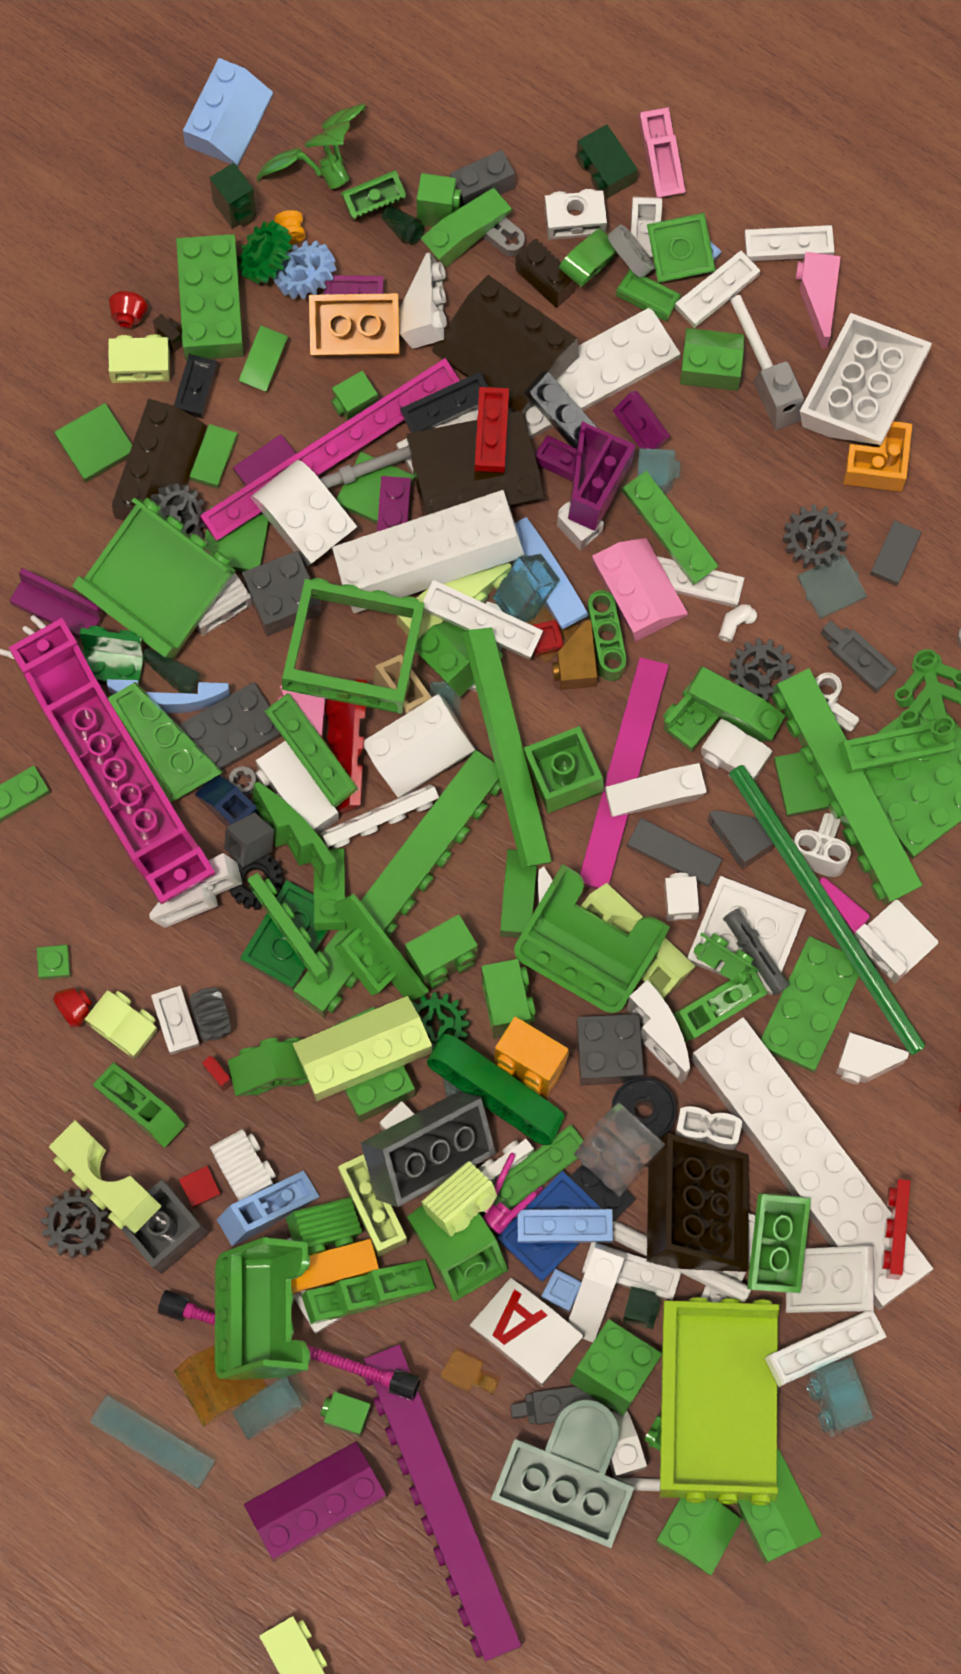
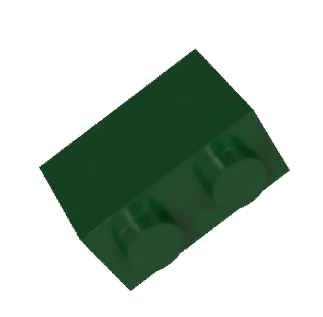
[575,124,638,199]
[209,162,257,229]

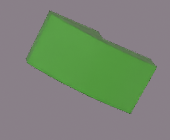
[239,325,288,392]

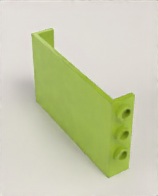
[659,1297,779,1506]

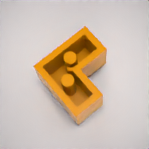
[843,421,912,492]

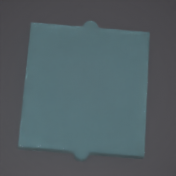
[797,554,867,619]

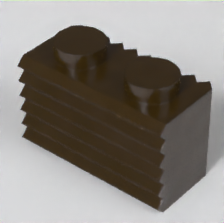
[515,239,575,308]

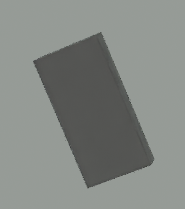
[870,520,922,586]

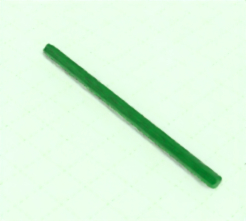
[729,765,925,1055]

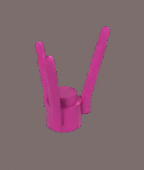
[482,1153,544,1235]

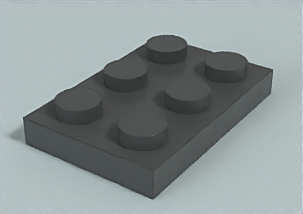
[178,682,282,771]

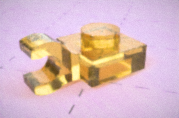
[440,1348,499,1395]

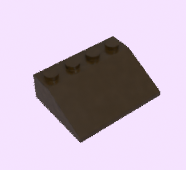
[432,275,579,414]
[406,410,544,516]
[647,1133,749,1272]

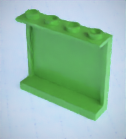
[72,497,236,659]

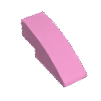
[638,107,685,198]

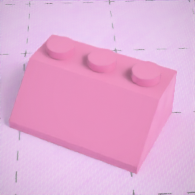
[592,538,688,642]

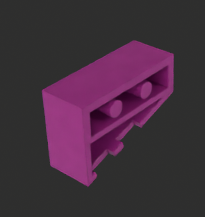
[568,421,636,531]

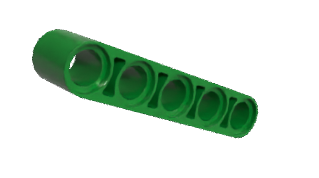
[426,1034,565,1146]

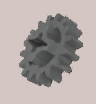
[150,483,206,538]
[782,504,848,570]
[729,638,795,701]
[41,1189,110,1259]

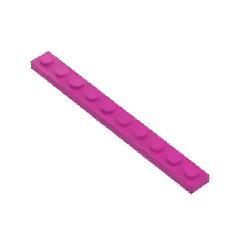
[200,358,460,542]

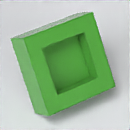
[37,945,71,980]

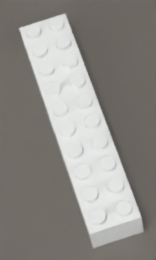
[691,1017,933,1311]

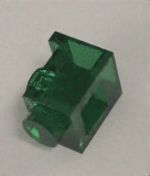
[622,1286,660,1330]

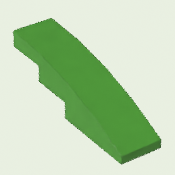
[252,782,336,885]
[301,1259,435,1325]

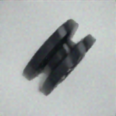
[611,1077,676,1147]

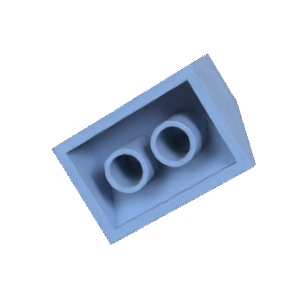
[183,58,273,167]

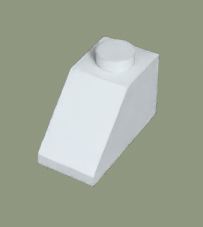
[836,1033,909,1084]
[610,1410,647,1478]

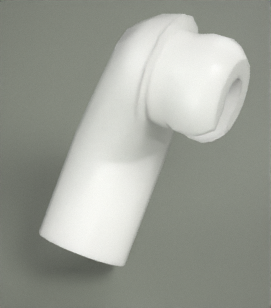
[718,604,757,642]

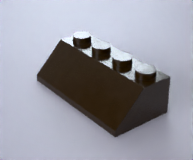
[111,398,207,521]

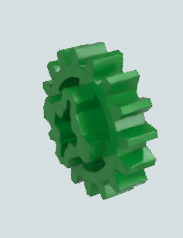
[238,220,292,284]
[412,992,469,1059]

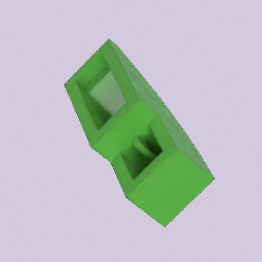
[500,849,537,938]

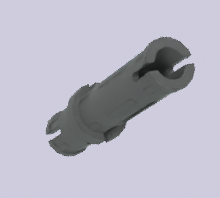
[723,908,790,996]

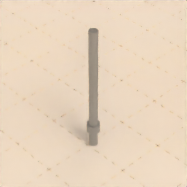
[319,446,411,488]

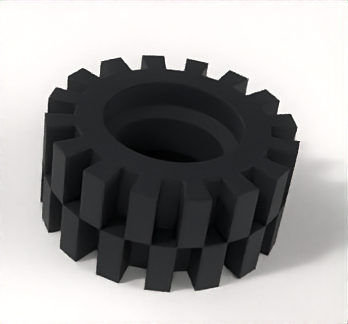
[229,854,283,910]

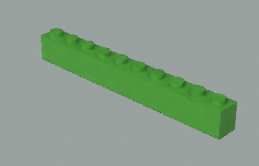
[293,750,502,1018]

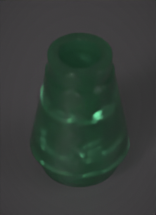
[381,206,425,245]

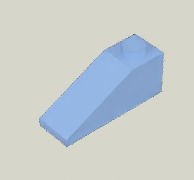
[217,1170,320,1246]

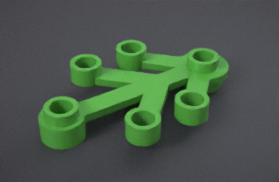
[894,649,961,744]

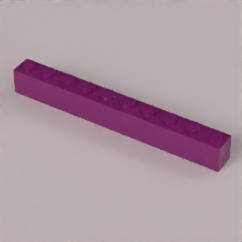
[364,1345,521,1662]

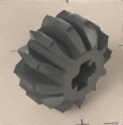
[190,987,231,1041]

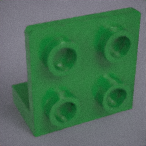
[80,626,145,686]

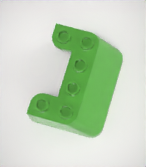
[514,864,670,1013]
[215,1237,310,1380]

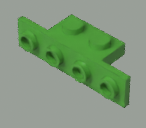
[333,893,429,1001]

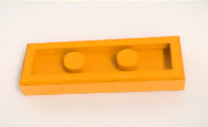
[291,1239,379,1294]

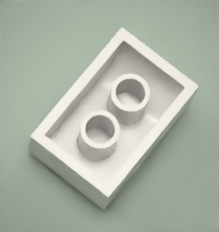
[250,460,357,567]

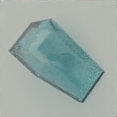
[636,448,680,515]
[232,1377,303,1440]

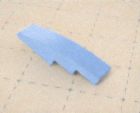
[515,517,588,630]

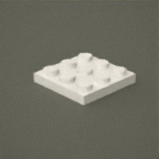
[687,876,806,995]

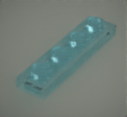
[90,1395,215,1490]

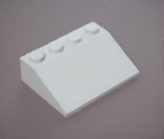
[800,313,932,445]

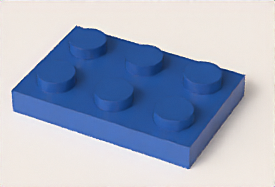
[497,1171,602,1283]

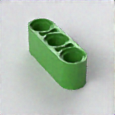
[558,228,617,287]
[587,590,626,681]

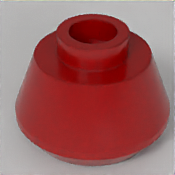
[109,291,148,328]
[53,987,92,1028]

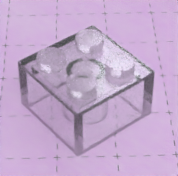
[574,1102,665,1197]

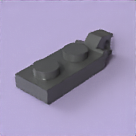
[820,620,897,693]
[510,1386,598,1425]

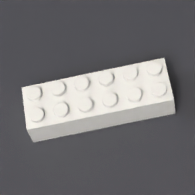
[332,490,525,613]

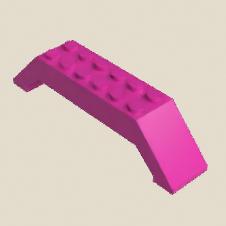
[9,618,215,905]

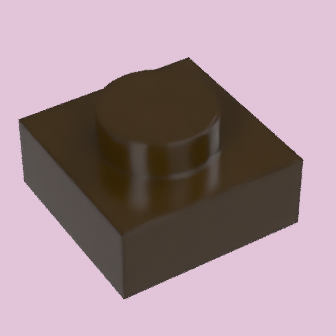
[153,314,183,352]

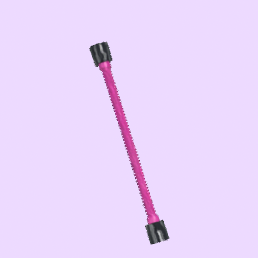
[158,1290,421,1401]

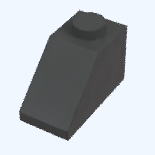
[707,810,774,870]

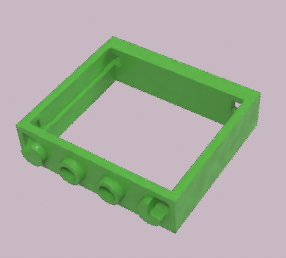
[282,578,425,714]

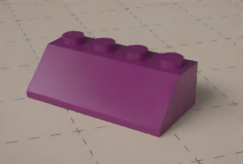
[243,1442,386,1561]

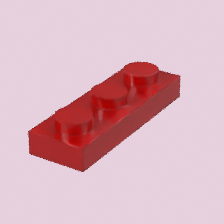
[475,387,509,473]
[882,1179,911,1280]

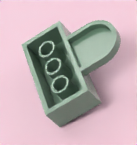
[491,1400,635,1548]

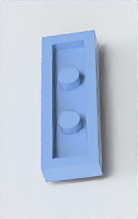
[517,1209,613,1243]

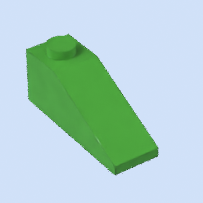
[421,188,512,268]
[686,667,786,742]
[672,969,768,1042]
[93,1062,185,1148]

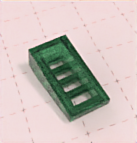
[143,648,202,694]

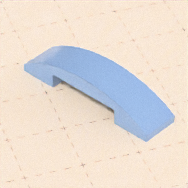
[107,679,230,713]

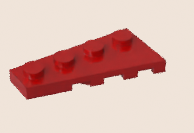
[325,679,367,814]

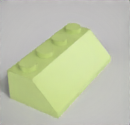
[292,996,432,1102]

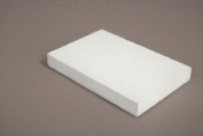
[786,1246,873,1313]

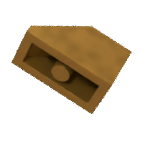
[552,620,597,690]

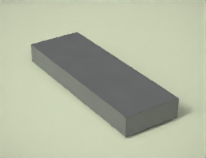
[627,818,722,887]

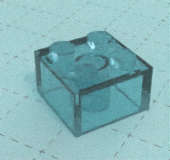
[806,1358,873,1437]

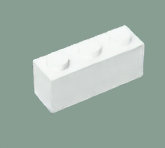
[255,741,339,834]

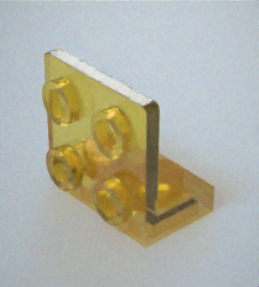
[173,1346,267,1427]

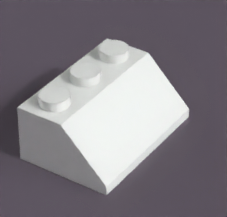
[364,694,476,798]

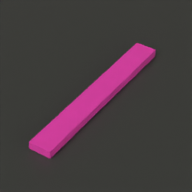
[580,657,669,890]

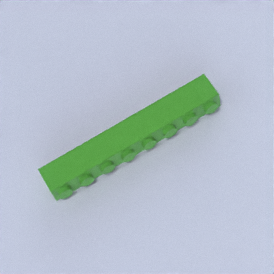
[772,668,923,905]

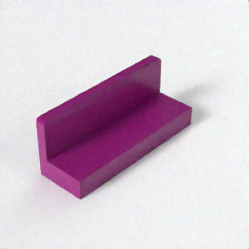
[10,568,104,639]

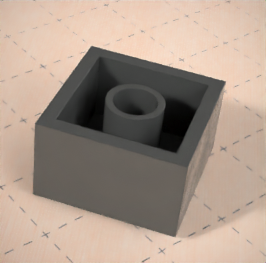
[242,551,322,637]
[576,1014,644,1086]
[122,1179,209,1274]

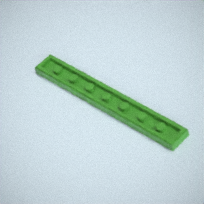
[462,627,552,868]

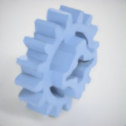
[274,241,337,299]

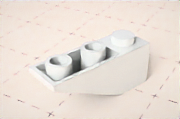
[399,252,447,349]

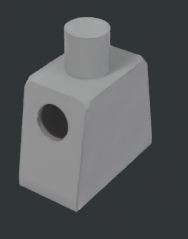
[753,361,804,431]

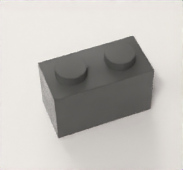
[450,150,515,207]

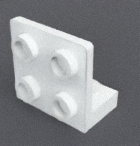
[855,900,938,984]

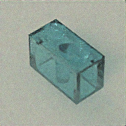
[492,553,560,622]

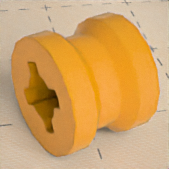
[274,210,306,244]

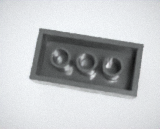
[361,1091,496,1207]

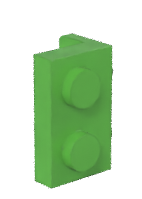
[663,683,721,752]

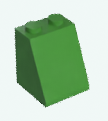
[407,1206,509,1302]

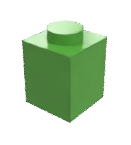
[330,371,378,421]
[320,1391,371,1438]

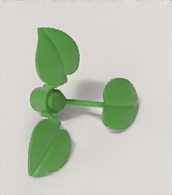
[256,103,366,189]

